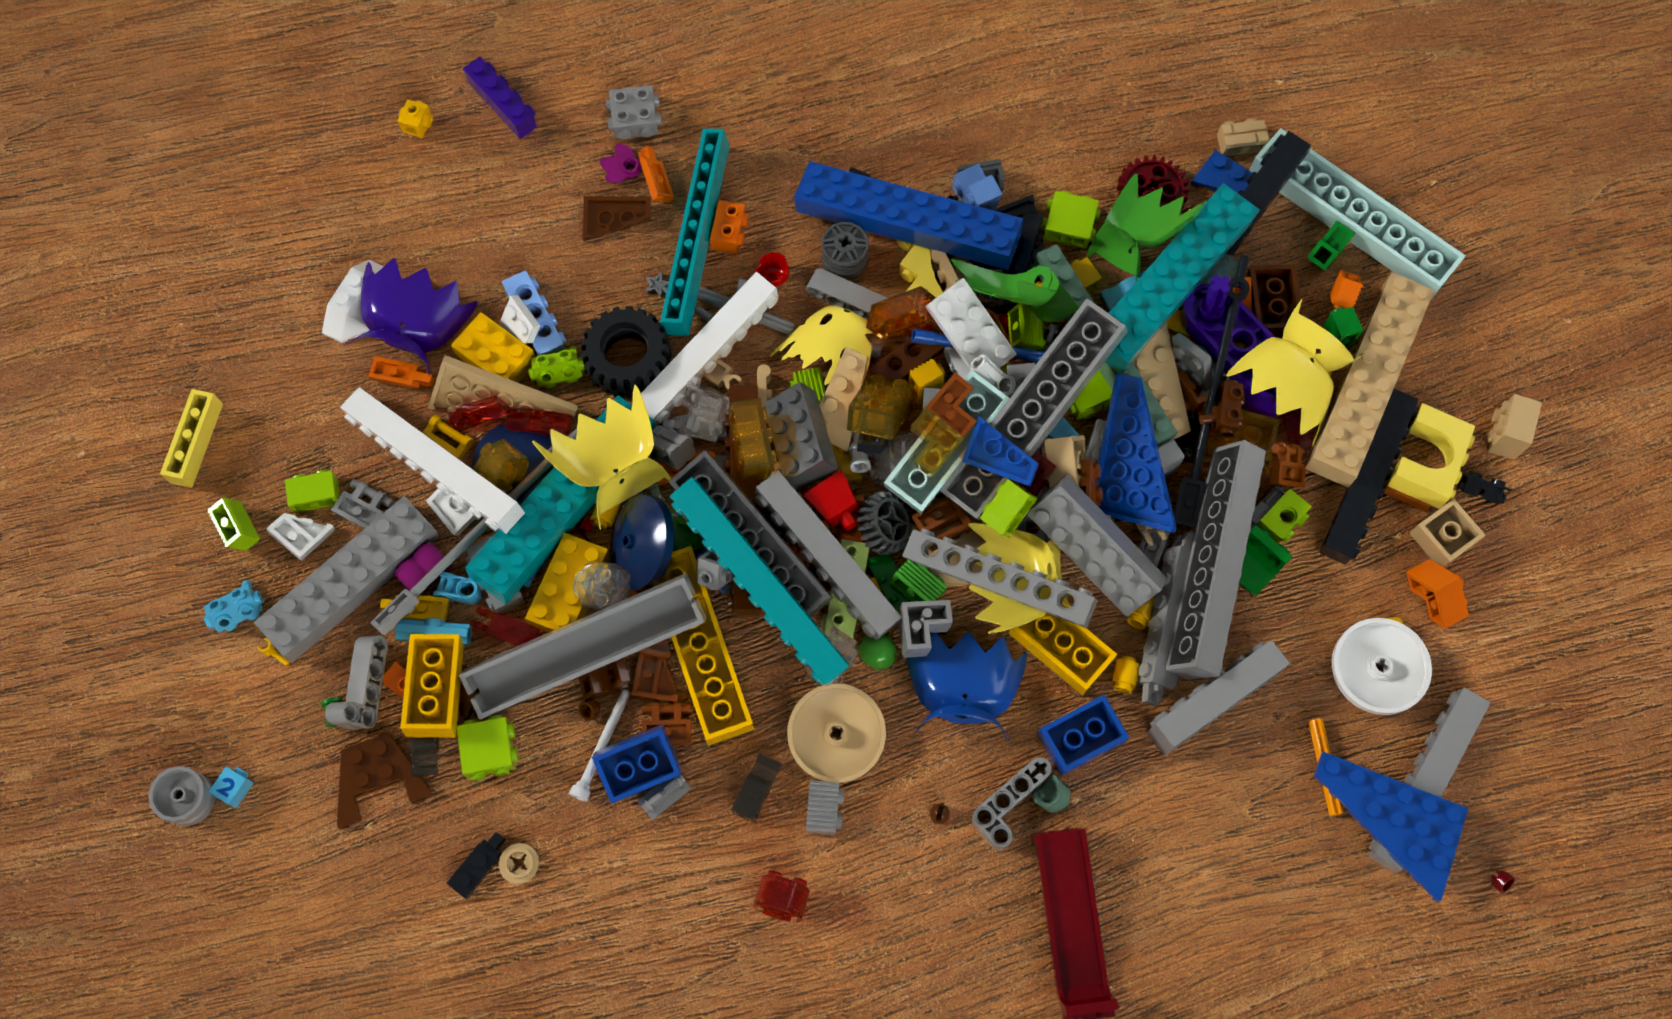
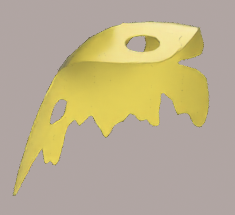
[770,305,879,385]

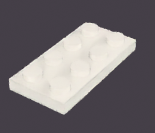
[925,278,1017,370]

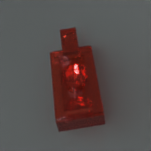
[447,395,510,429]

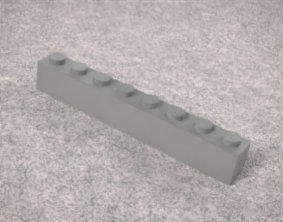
[754,470,902,641]
[1368,687,1491,873]

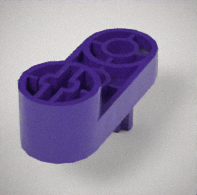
[1180,275,1281,419]

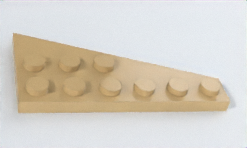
[1132,323,1191,440]
[427,355,578,427]

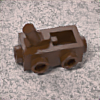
[1199,380,1245,438]

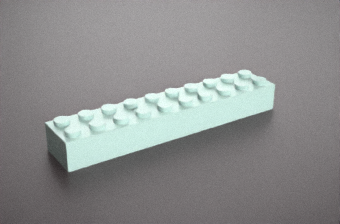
[1249,128,1466,299]

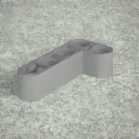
[325,635,388,729]
[972,757,1052,850]

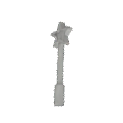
[646,272,714,322]

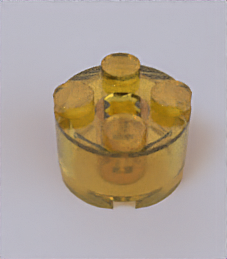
[472,439,529,493]

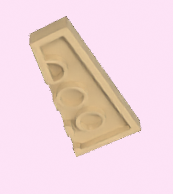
[819,347,869,452]

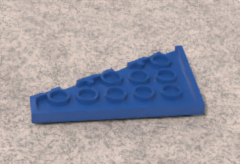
[1098,373,1177,532]
[1314,752,1468,902]

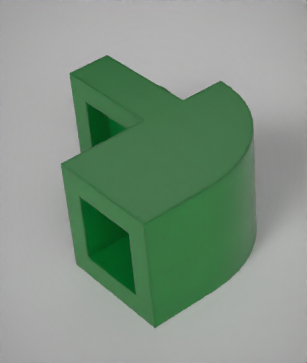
[1307,220,1356,271]

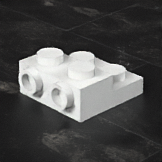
[426,489,479,536]

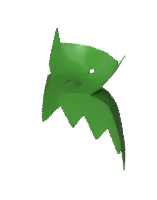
[1086,173,1207,282]
[951,259,1080,322]

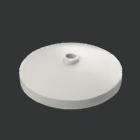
[1331,618,1432,715]

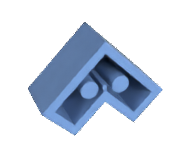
[952,163,1002,211]

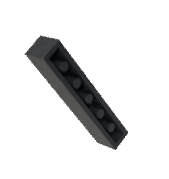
[1223,130,1311,260]

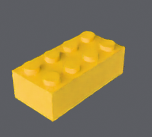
[525,533,610,633]
[1008,613,1117,696]
[400,634,464,738]

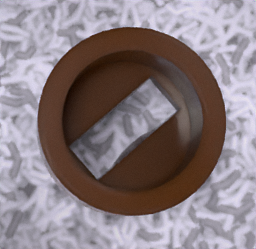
[579,699,600,721]
[930,803,950,824]

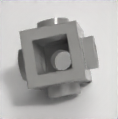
[696,551,733,590]

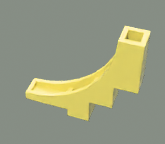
[897,240,943,317]

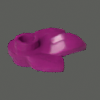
[599,143,642,183]

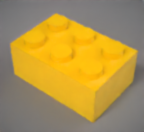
[451,312,536,383]

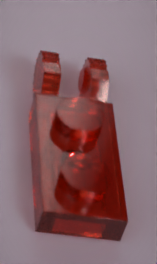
[504,407,573,437]
[470,607,540,647]

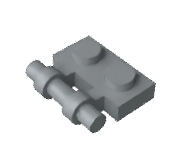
[331,479,394,529]

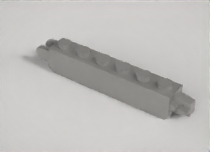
[1137,532,1195,706]

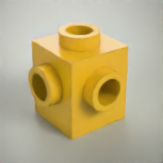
[397,99,433,139]

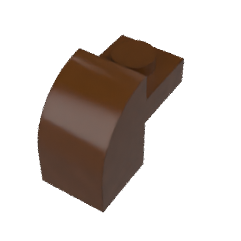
[579,658,630,701]

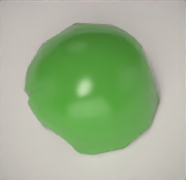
[858,634,897,671]

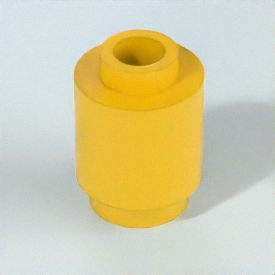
[591,504,621,529]
[1112,656,1141,694]

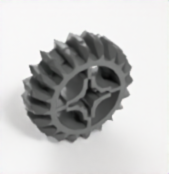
[856,491,913,555]

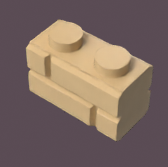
[1217,118,1269,156]

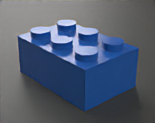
[1037,695,1129,777]
[592,724,682,804]

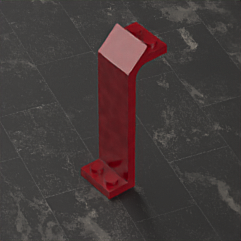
[1031,827,1119,1019]

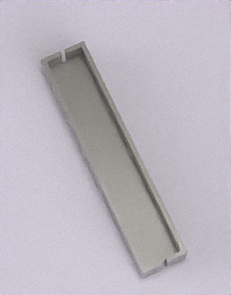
[459,573,707,719]

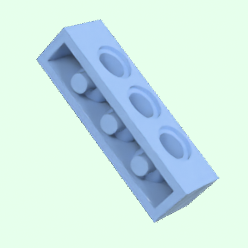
[501,270,567,356]

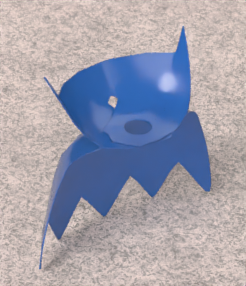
[907,632,1027,741]

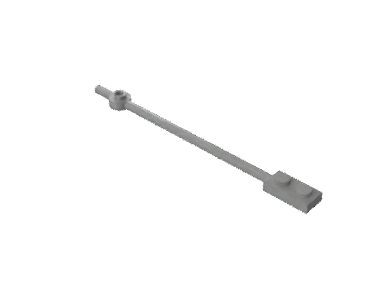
[370,428,577,636]

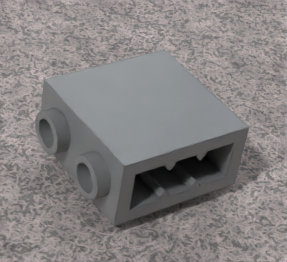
[606,85,662,140]

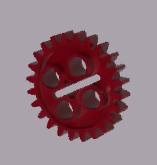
[1116,155,1190,210]

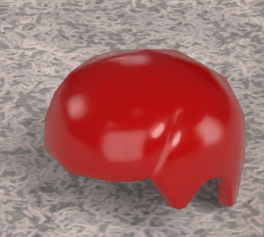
[755,252,790,288]

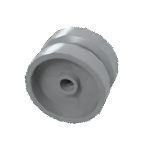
[149,766,216,826]

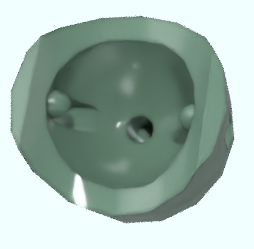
[1032,775,1071,813]

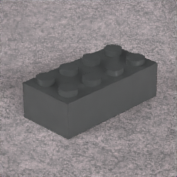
[763,382,838,491]

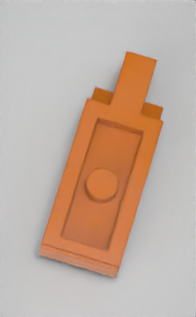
[638,145,674,203]
[368,356,435,389]

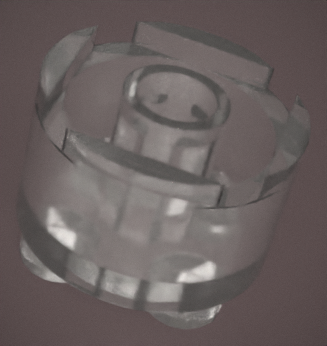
[574,561,630,611]

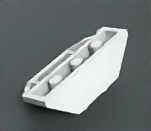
[322,260,384,343]

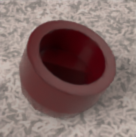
[1491,870,1515,893]

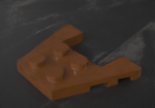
[337,733,434,829]

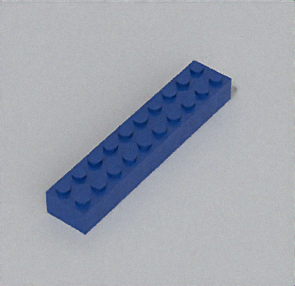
[794,161,1023,270]

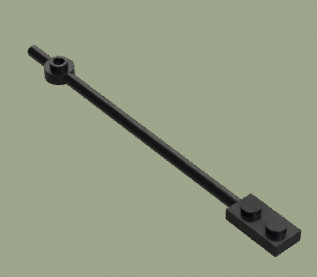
[1173,255,1250,529]

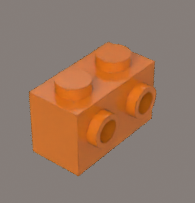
[710,200,749,254]

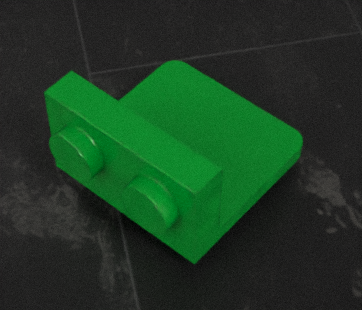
[1239,525,1292,596]

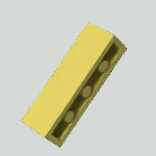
[160,389,223,488]

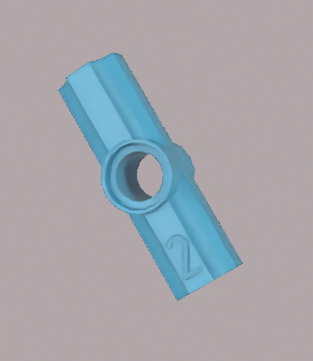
[395,618,472,646]

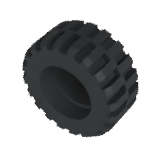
[581,306,671,398]

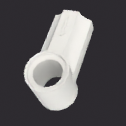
[970,354,1016,396]

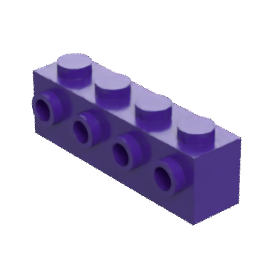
[463,56,537,139]

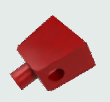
[803,469,860,531]

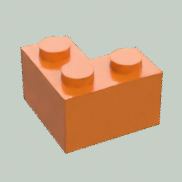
[1406,559,1469,629]

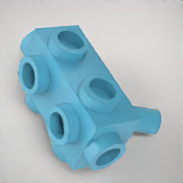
[203,580,264,633]

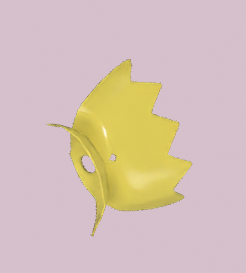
[1226,299,1367,447]
[532,385,672,530]
[968,523,1071,633]

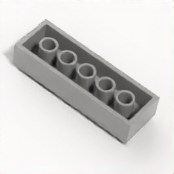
[1027,475,1167,617]
[1147,640,1290,756]

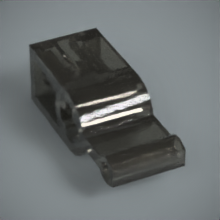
[410,737,439,777]
[731,753,782,823]

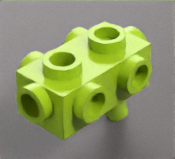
[528,345,586,388]

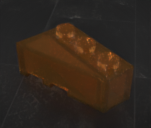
[866,286,944,339]

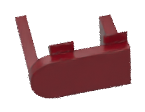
[577,519,594,542]

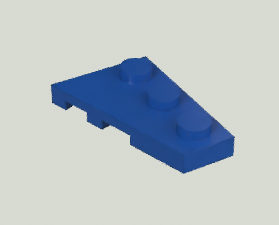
[1190,150,1252,193]
[962,416,1039,487]

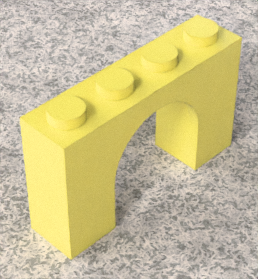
[1387,403,1475,509]

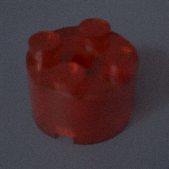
[753,870,810,922]

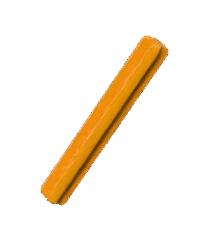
[1309,718,1344,816]

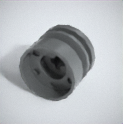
[821,222,869,281]

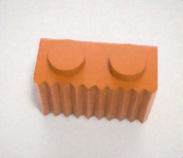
[1330,270,1363,309]

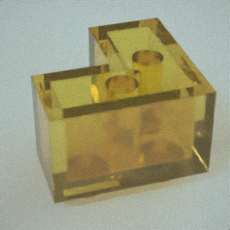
[910,407,964,479]

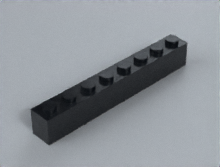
[1319,389,1419,565]

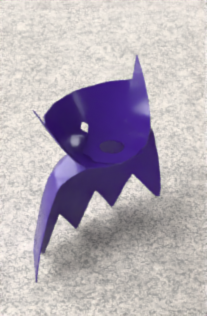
[344,258,478,376]

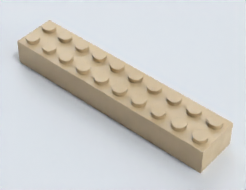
[1305,272,1434,488]

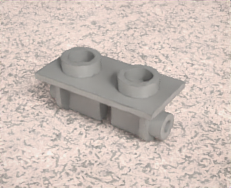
[638,775,691,820]

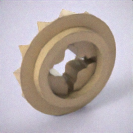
[499,843,540,884]

